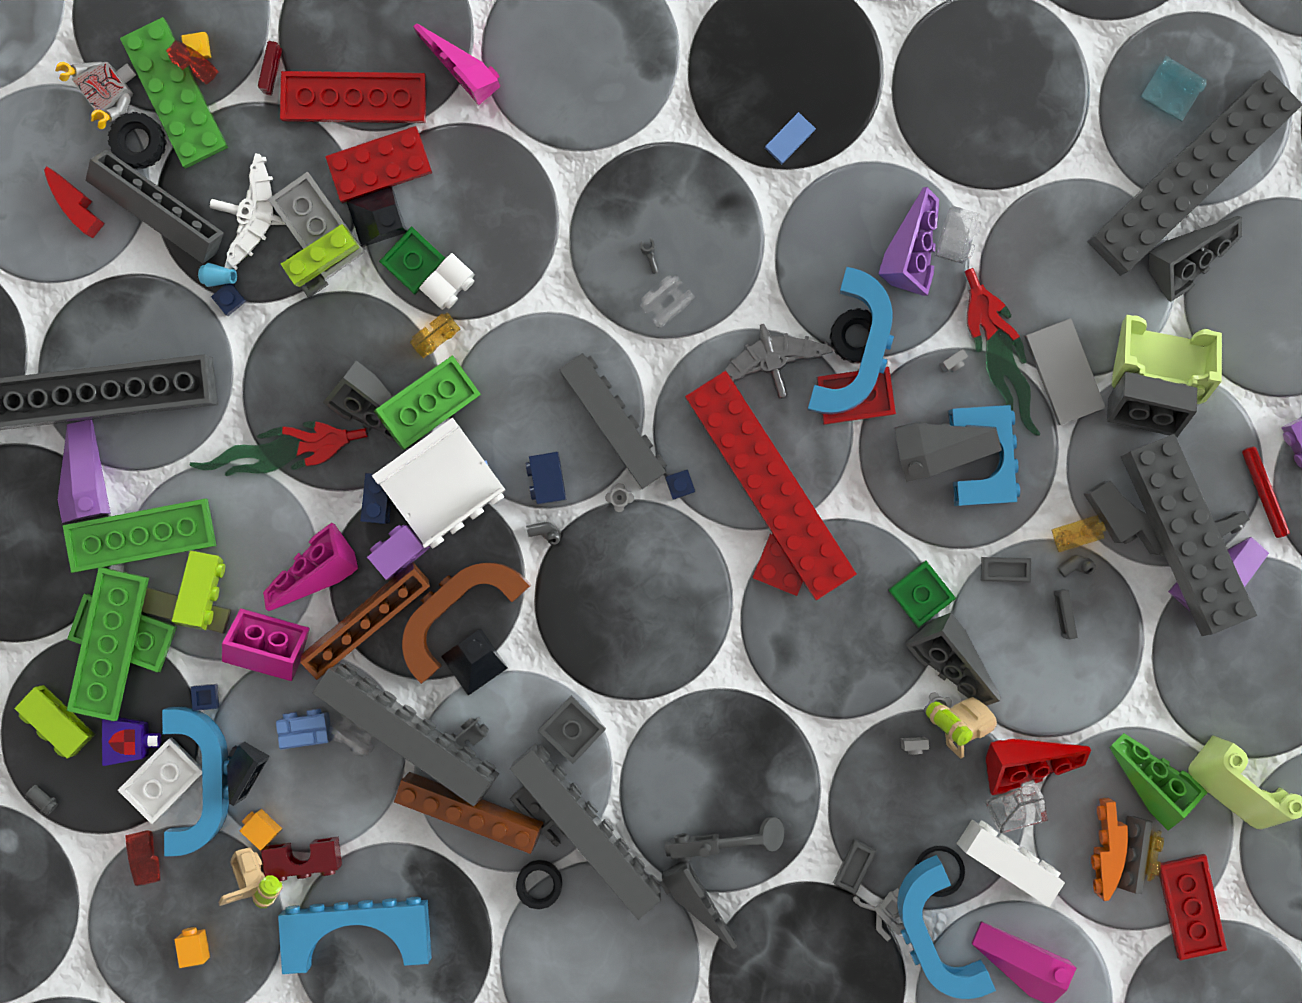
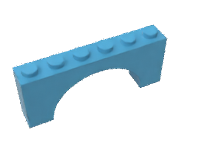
[278,897,432,974]

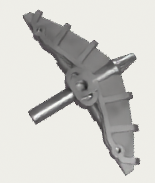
[715,323,833,399]

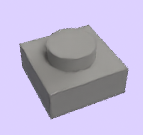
[939,349,968,372]
[900,737,929,755]

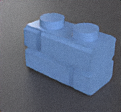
[276,708,332,750]

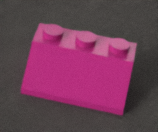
[222,608,310,681]

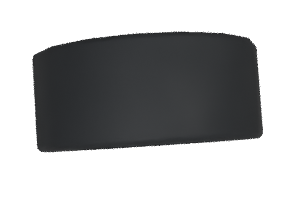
[516,860,563,910]

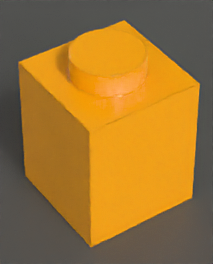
[239,809,283,851]
[174,927,210,968]

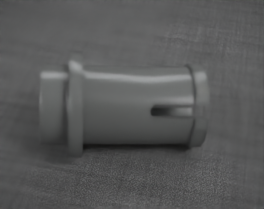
[25,785,58,815]

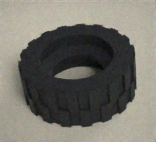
[108,112,166,169]
[830,308,872,363]

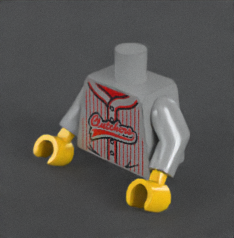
[55,61,136,129]

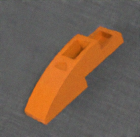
[1091,798,1128,901]

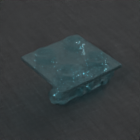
[1141,56,1207,122]

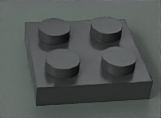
[538,695,606,764]

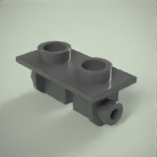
[451,717,489,748]

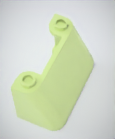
[1112,315,1222,404]
[1188,735,1302,829]

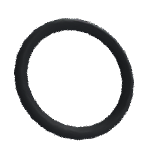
[915,846,965,897]

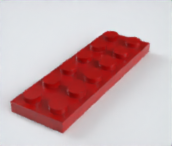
[280,71,427,123]

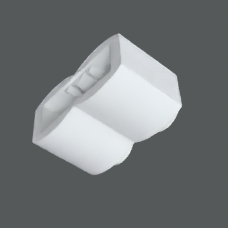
[419,253,475,310]

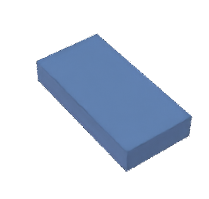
[765,112,816,165]

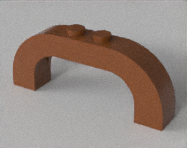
[402,563,531,684]

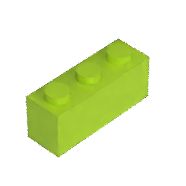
[281,224,360,287]
[172,550,225,630]
[14,685,96,759]

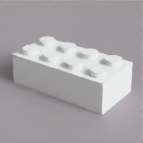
[956,820,1065,907]

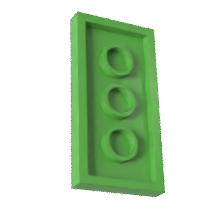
[374,355,481,450]
[67,594,177,673]

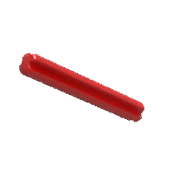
[1242,446,1290,538]

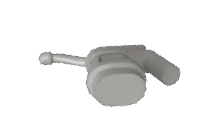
[853,888,904,941]

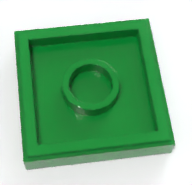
[379,226,446,295]
[888,560,956,628]

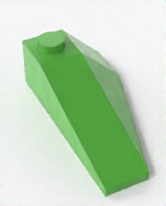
[1109,733,1208,831]

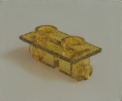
[410,312,460,358]
[1051,515,1106,552]
[1144,830,1164,881]

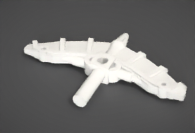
[210,153,286,270]

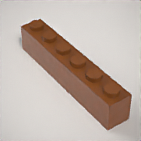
[300,562,430,680]
[394,772,544,854]

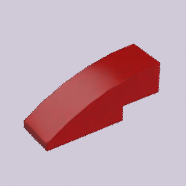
[44,166,105,238]

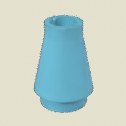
[198,263,237,287]

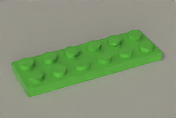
[120,17,228,169]
[63,499,216,573]
[67,567,149,721]

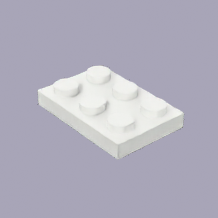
[118,737,202,824]

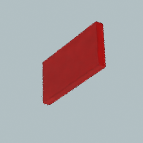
[1157,854,1227,961]

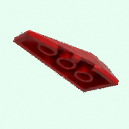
[986,739,1091,795]

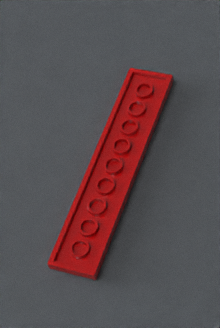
[685,371,857,600]

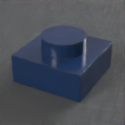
[211,284,246,316]
[665,469,695,500]
[191,684,219,711]

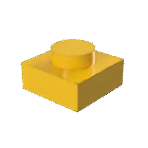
[181,32,211,62]

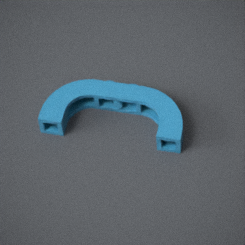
[808,267,894,414]
[162,707,230,856]
[897,855,996,999]

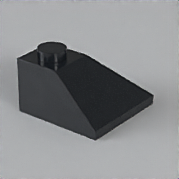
[346,186,407,247]
[441,629,508,696]
[227,742,270,806]

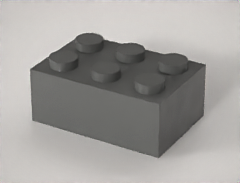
[1107,372,1197,437]

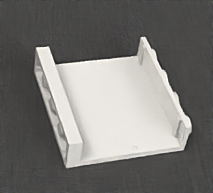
[372,418,506,549]

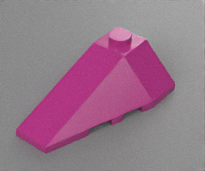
[413,23,500,105]
[263,522,358,611]
[972,921,1077,1003]

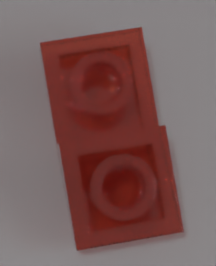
[166,40,219,85]
[125,830,160,886]

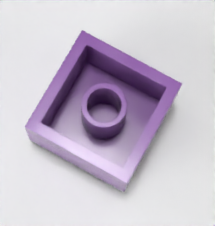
[367,525,430,580]

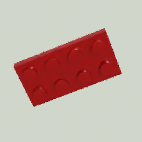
[325,126,432,203]

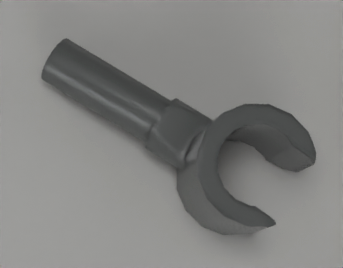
[640,238,658,274]

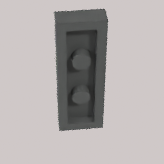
[1117,816,1153,894]

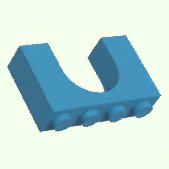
[948,405,1020,506]

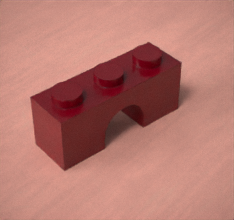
[261,836,342,881]

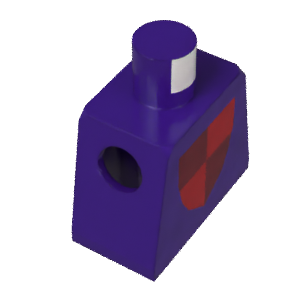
[102,717,162,766]

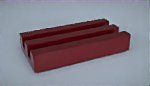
[258,41,282,96]

